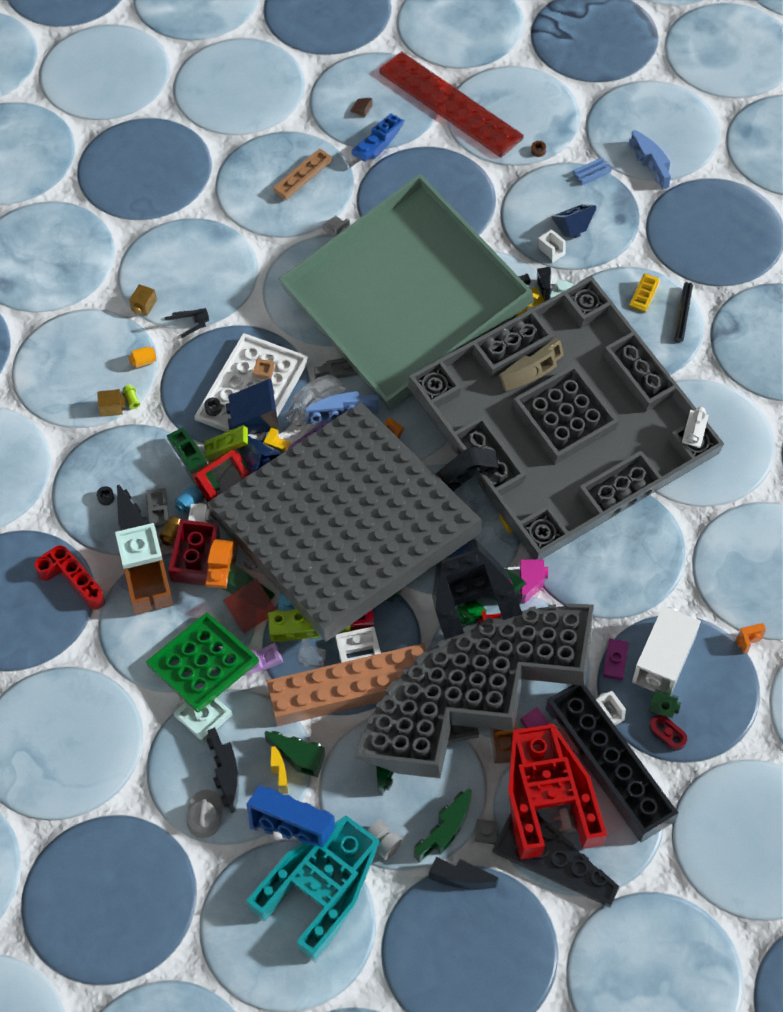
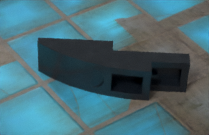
[206,728,239,813]

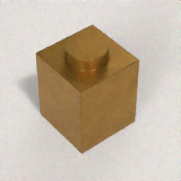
[129,284,157,316]
[97,389,126,417]

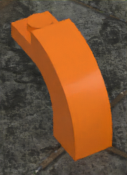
[206,539,238,589]

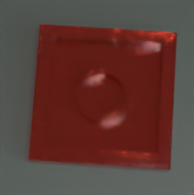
[223,579,276,633]

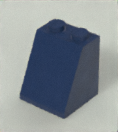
[226,379,279,435]

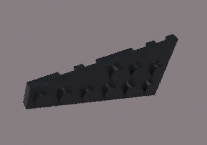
[492,810,620,908]

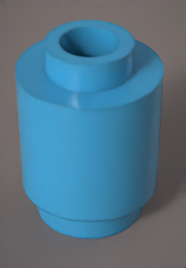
[174,485,203,513]

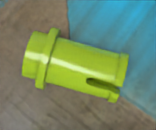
[122,385,141,409]

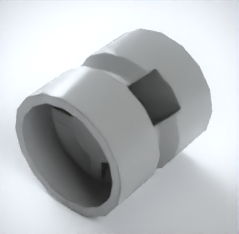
[367,819,403,860]

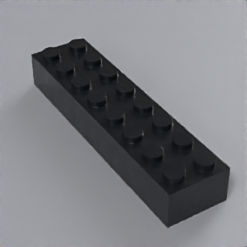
[545,684,678,843]

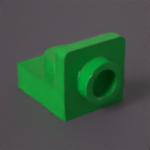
[456,600,487,626]

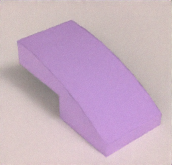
[243,643,283,676]

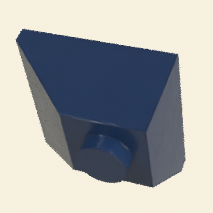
[552,204,597,239]

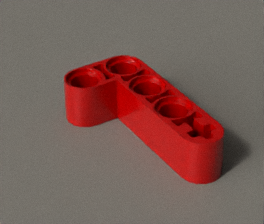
[34,545,105,610]

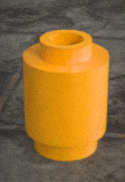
[128,346,157,368]

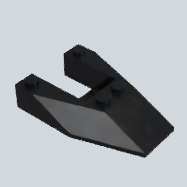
[432,539,522,640]

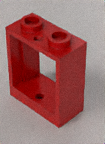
[191,450,251,502]

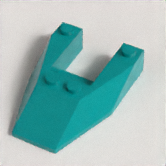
[246,815,380,962]

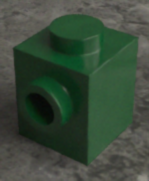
[649,689,681,718]

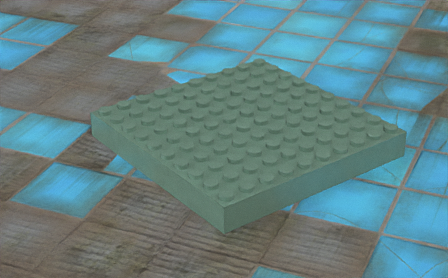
[279,174,534,411]

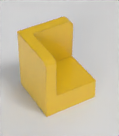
[263,428,292,453]

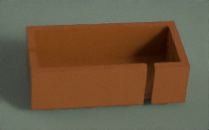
[124,528,174,615]

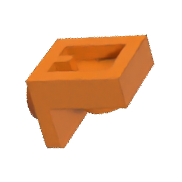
[736,623,766,654]

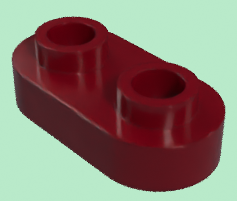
[650,715,687,751]

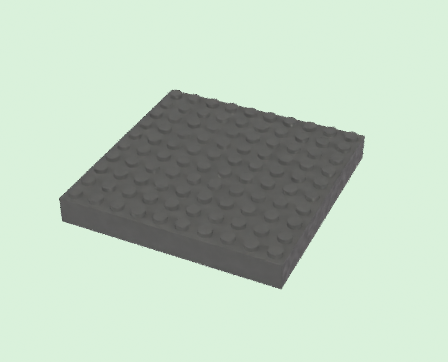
[208,402,482,642]

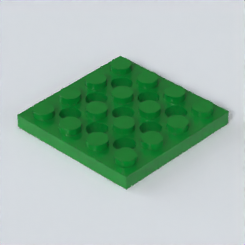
[146,612,259,713]

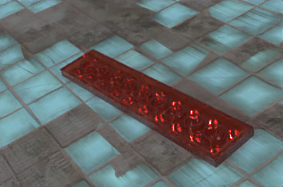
[379,51,524,158]

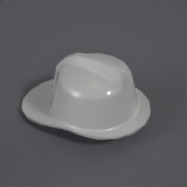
[187,790,222,838]

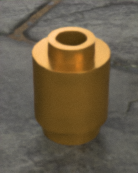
[159,517,180,546]

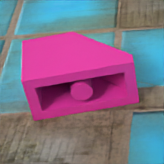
[519,559,548,604]

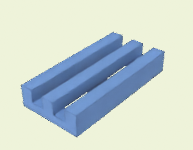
[573,158,611,185]

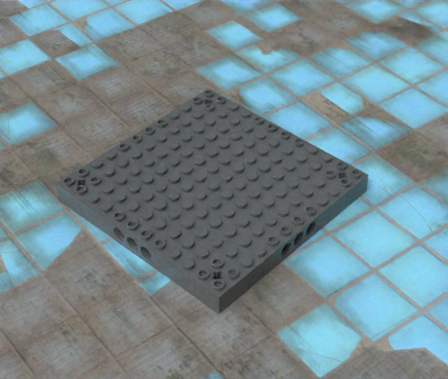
[408,276,724,560]

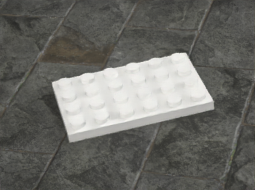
[194,333,309,443]

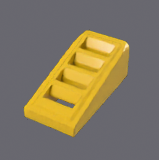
[629,273,660,313]

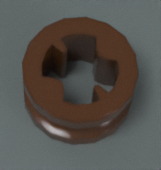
[531,141,546,157]

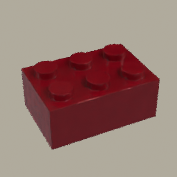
[168,519,221,586]

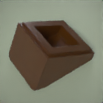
[350,98,373,117]

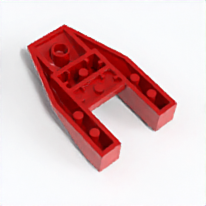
[508,724,607,860]

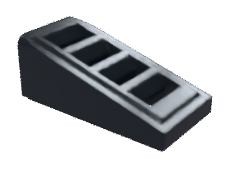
[537,267,551,301]

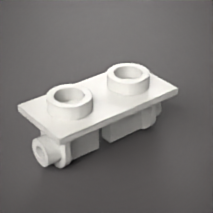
[682,407,709,448]

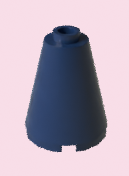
[237,436,282,474]

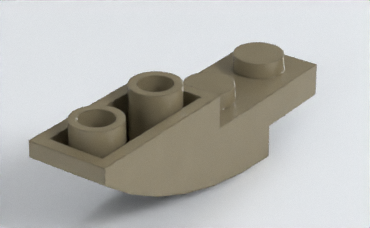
[500,338,564,391]

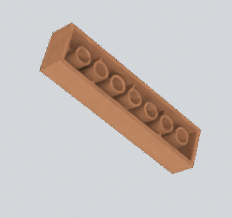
[266,643,427,727]

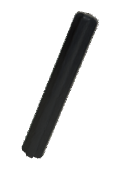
[674,282,693,343]

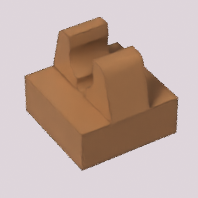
[252,358,275,380]

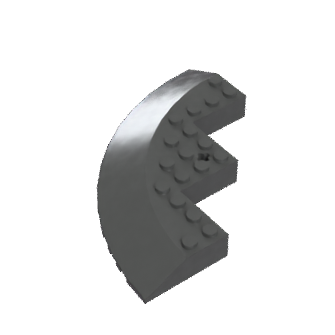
[355,604,594,779]

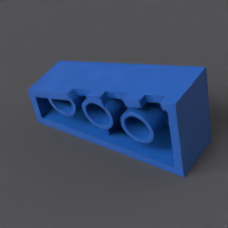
[246,785,335,848]

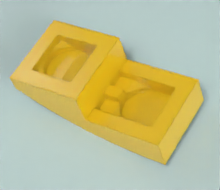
[271,746,288,793]

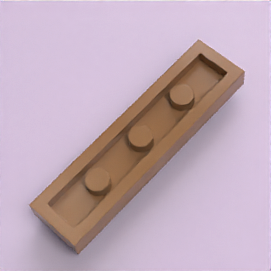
[273,148,332,200]

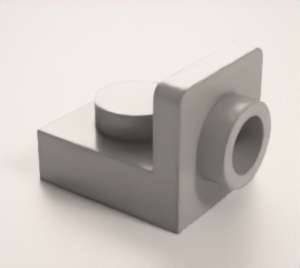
[323,215,350,237]

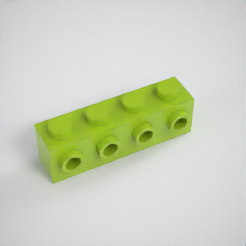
[268,609,350,643]

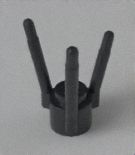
[164,308,209,338]

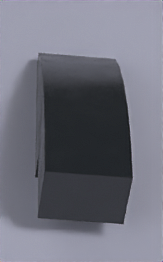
[428,857,499,889]

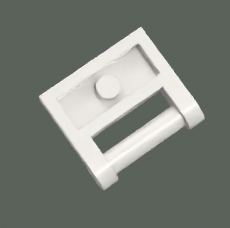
[335,627,381,663]

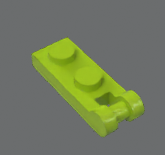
[204,425,248,462]

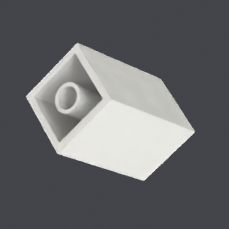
[632,605,701,694]

